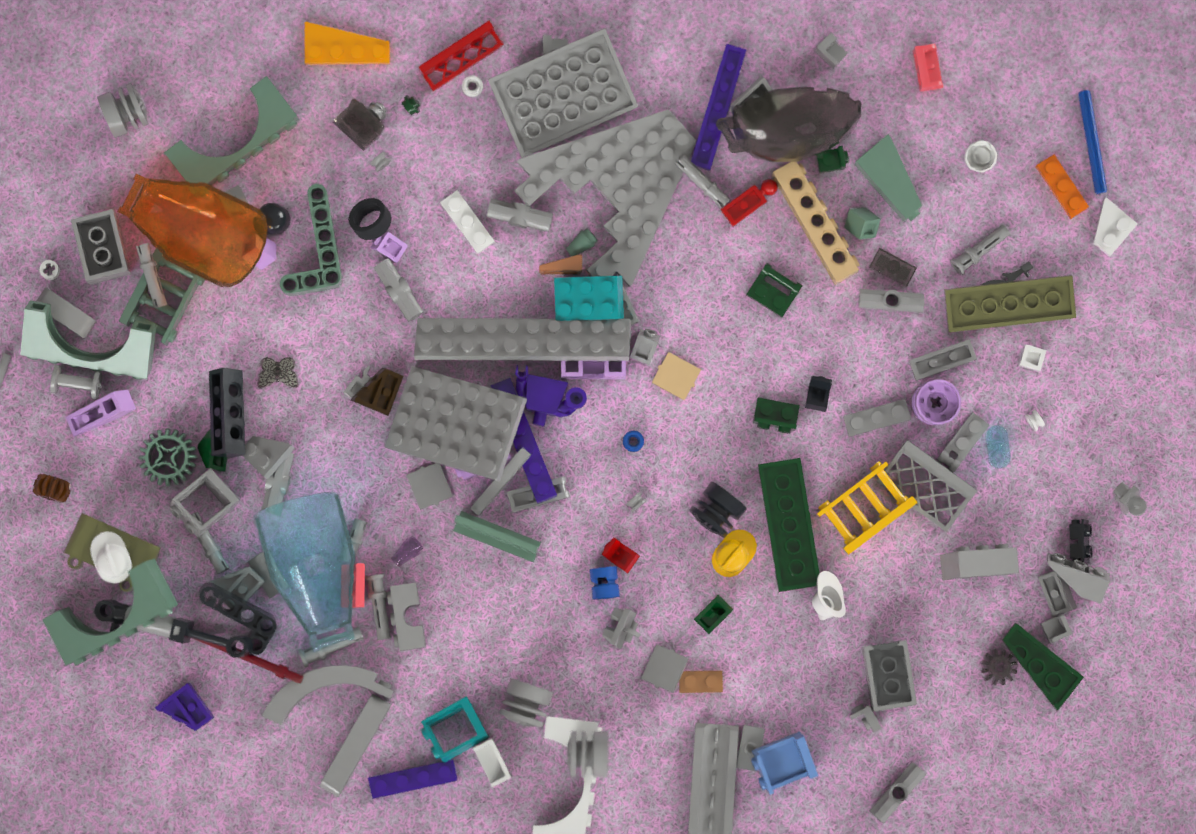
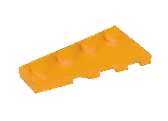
[305,21,390,64]

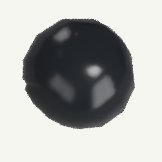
[255,203,291,235]

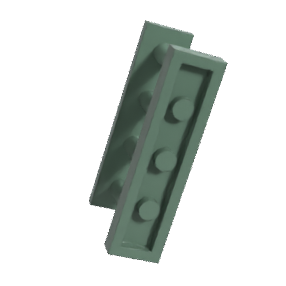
[119,245,207,346]

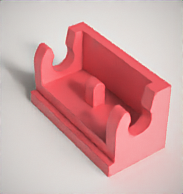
[913,44,943,92]

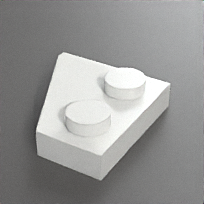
[1093,197,1138,257]

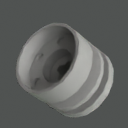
[97,83,149,138]
[499,678,554,728]
[567,731,608,777]

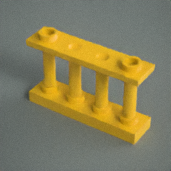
[817,461,918,555]

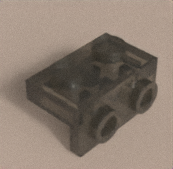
[333,99,385,151]

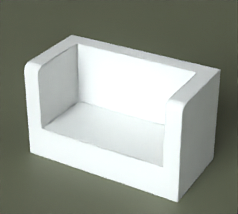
[473,738,512,787]

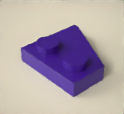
[155,682,215,731]

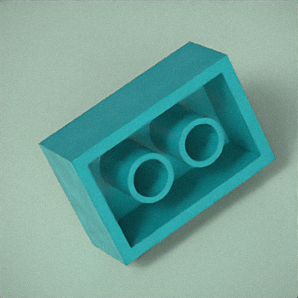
[554,276,624,321]

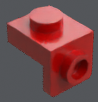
[602,537,640,574]

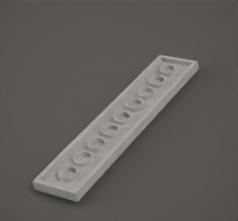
[414,318,631,361]

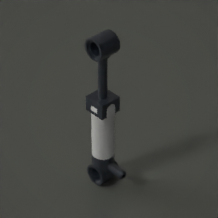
[94,599,253,658]

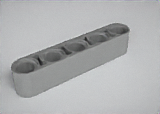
[319,694,391,797]

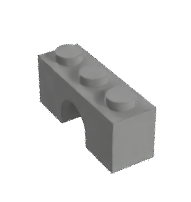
[387,582,426,651]

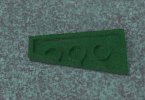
[1002,623,1084,711]

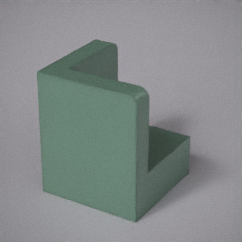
[844,207,881,240]

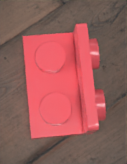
[342,563,365,608]

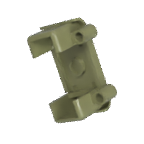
[63,513,161,592]

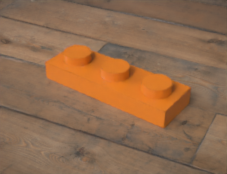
[1035,154,1089,220]

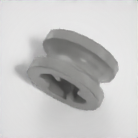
[370,152,391,172]
[626,492,647,513]

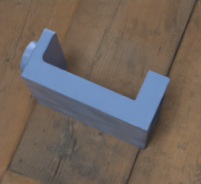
[751,731,818,795]

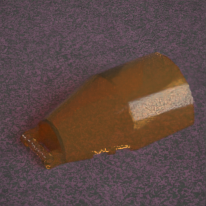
[117,174,268,288]

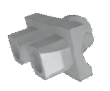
[1113,482,1147,516]
[602,608,641,649]

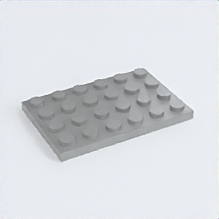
[487,28,638,158]
[385,366,527,482]

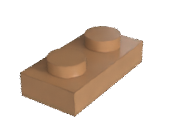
[679,671,723,693]

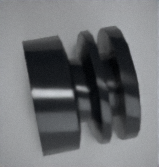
[689,481,747,538]

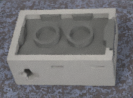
[861,640,917,712]

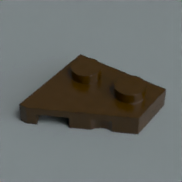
[350,368,403,416]

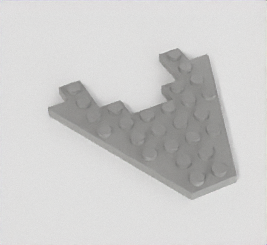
[515,109,697,287]

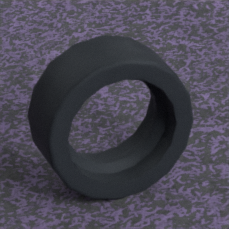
[348,198,392,240]

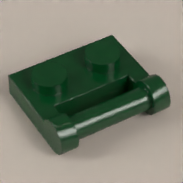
[746,263,803,318]

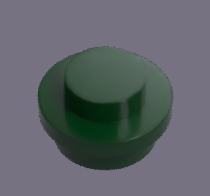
[401,95,421,115]

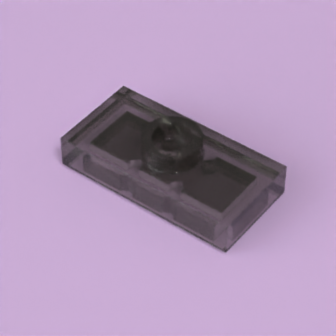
[869,248,917,287]

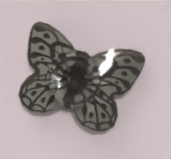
[257,357,299,389]

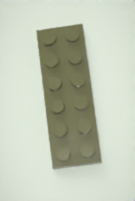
[944,275,1076,332]

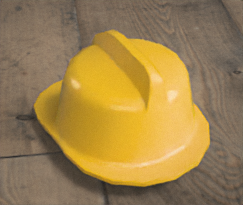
[712,529,757,577]

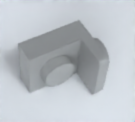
[630,329,661,365]
[849,704,882,732]

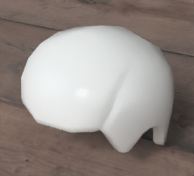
[964,140,997,173]

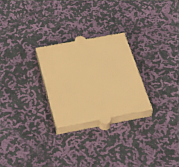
[652,352,701,400]

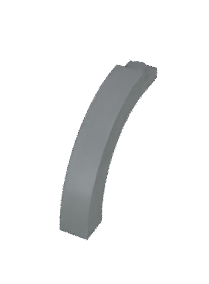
[262,666,394,725]

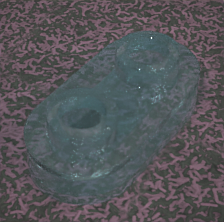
[985,425,1011,469]

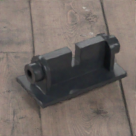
[1069,519,1093,563]

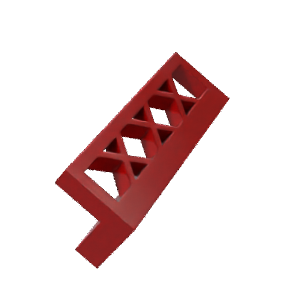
[418,21,504,92]

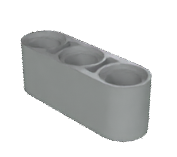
[36,287,97,339]

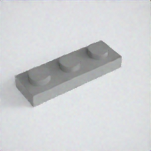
[909,339,977,381]
[843,399,911,437]

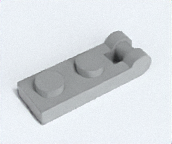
[936,412,990,473]
[507,476,570,513]

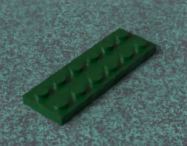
[758,458,820,592]

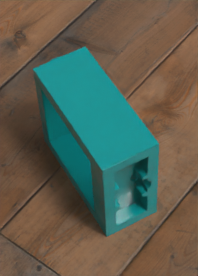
[420,696,489,763]

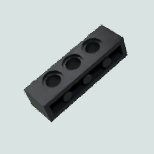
[209,368,246,458]

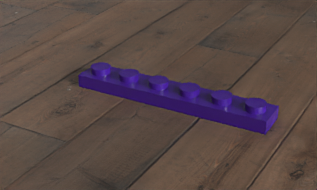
[691,44,746,171]
[490,378,557,504]

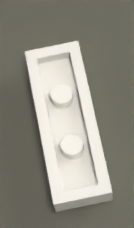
[440,190,495,254]

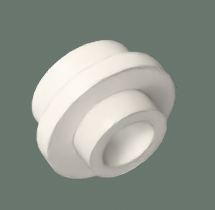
[462,76,483,97]

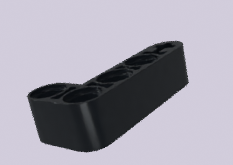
[199,582,276,655]

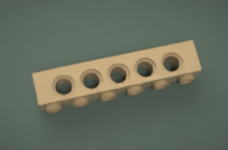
[772,160,860,285]

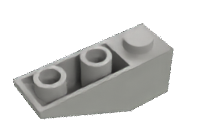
[1047,553,1110,604]

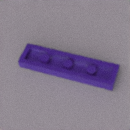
[368,759,458,799]

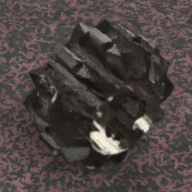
[980,649,1017,685]

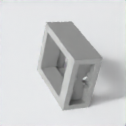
[169,468,239,538]

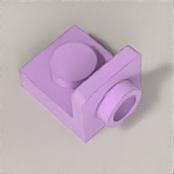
[370,231,408,263]

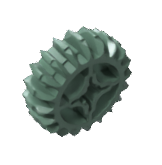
[138,428,197,487]

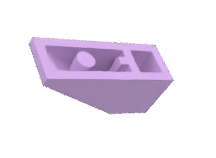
[66,390,136,437]

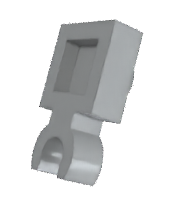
[343,366,371,406]

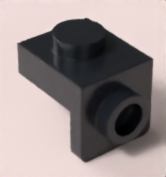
[805,376,832,412]

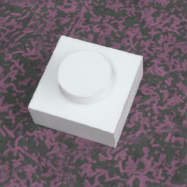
[1019,344,1046,372]

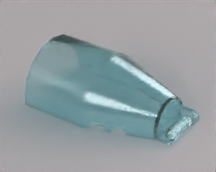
[253,492,355,652]

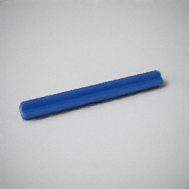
[1078,90,1107,194]

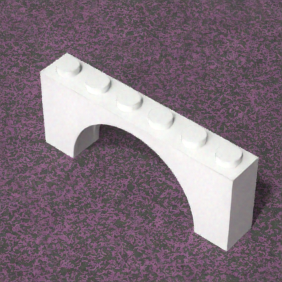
[533,716,602,834]

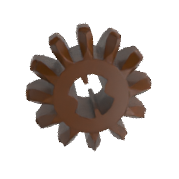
[33,474,71,503]

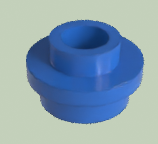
[623,431,644,452]

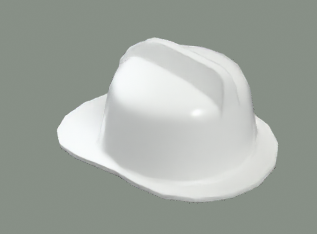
[90,532,132,583]
[812,571,846,620]

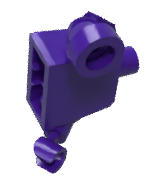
[515,365,587,427]

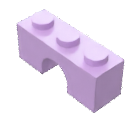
[561,361,626,379]

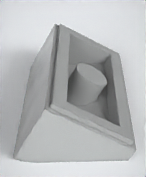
[248,550,288,599]
[1038,571,1077,617]

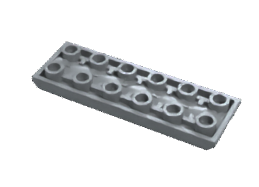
[688,723,739,834]

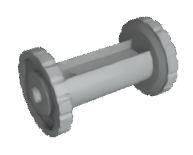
[50,365,102,400]

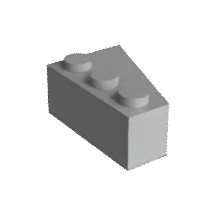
[940,544,1019,581]

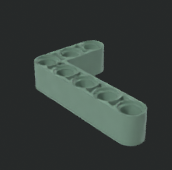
[280,184,343,296]

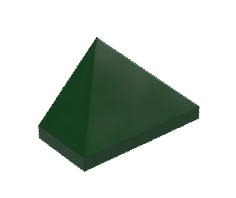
[197,428,227,472]
[694,594,734,634]

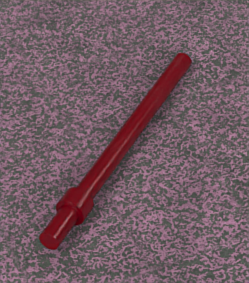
[192,638,304,684]

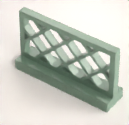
[453,511,541,563]

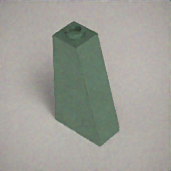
[854,134,922,222]

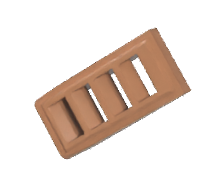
[539,254,582,274]

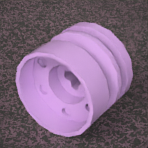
[911,379,961,425]

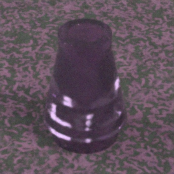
[391,536,424,567]

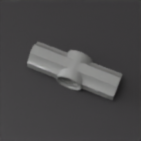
[487,199,553,232]
[374,258,424,322]
[858,289,925,313]
[261,453,294,517]
[869,762,926,824]

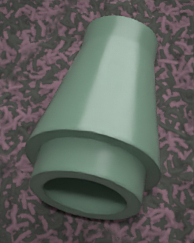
[565,228,598,256]

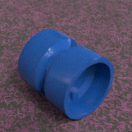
[589,566,620,600]

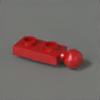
[720,179,778,227]

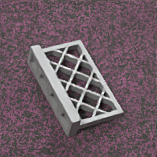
[877,440,977,532]

